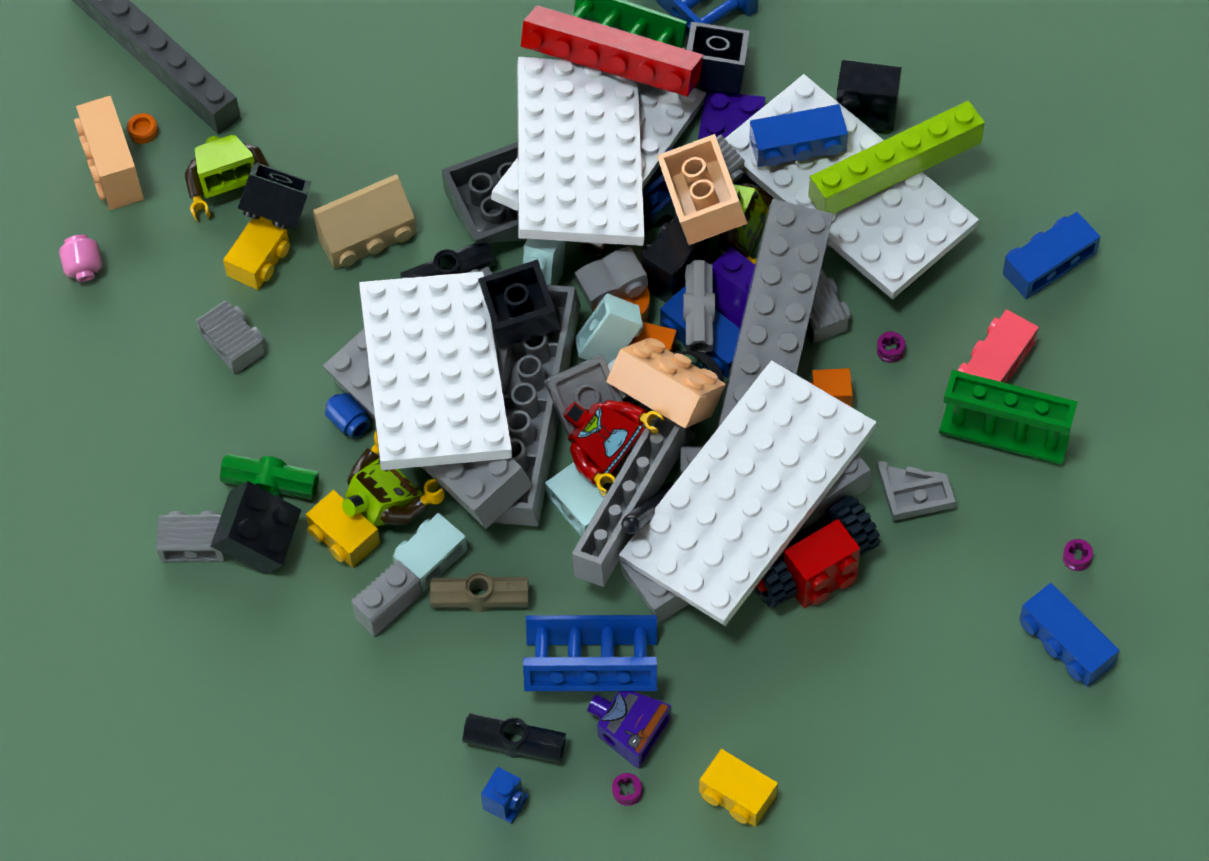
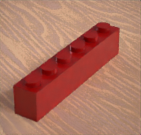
[520,5,704,97]

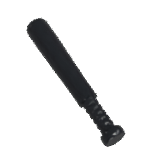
[621,482,675,534]

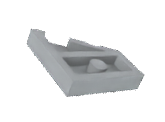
[877,461,956,521]

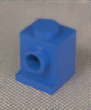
[481,767,528,824]

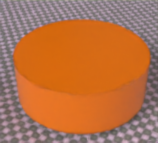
[127,113,158,144]

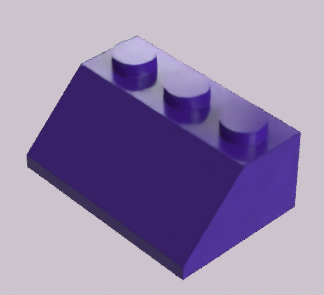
[712,246,755,329]

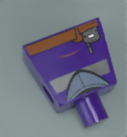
[587,691,671,769]

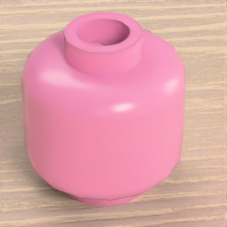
[59,234,103,282]

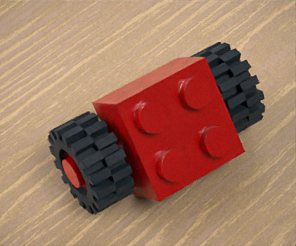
[755,496,881,609]

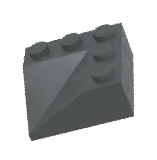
[442,142,527,244]

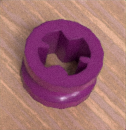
[877,331,905,363]
[1063,539,1093,571]
[612,773,643,806]

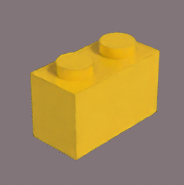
[223,217,290,290]
[306,489,380,568]
[699,749,778,827]

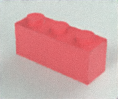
[958,309,1039,383]

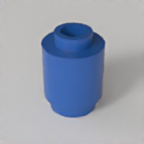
[325,393,371,439]

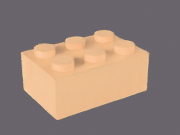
[74,96,144,210]
[657,134,748,245]
[606,338,726,429]

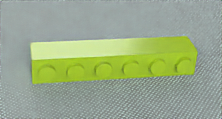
[808,100,985,214]

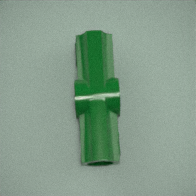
[219,454,320,500]

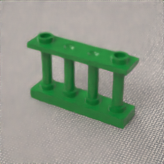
[572,0,688,48]
[939,370,1078,465]

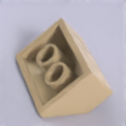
[313,174,417,270]

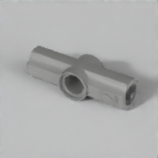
[683,260,715,353]

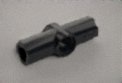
[400,243,495,279]
[462,713,566,763]

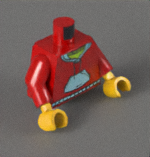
[563,400,665,496]

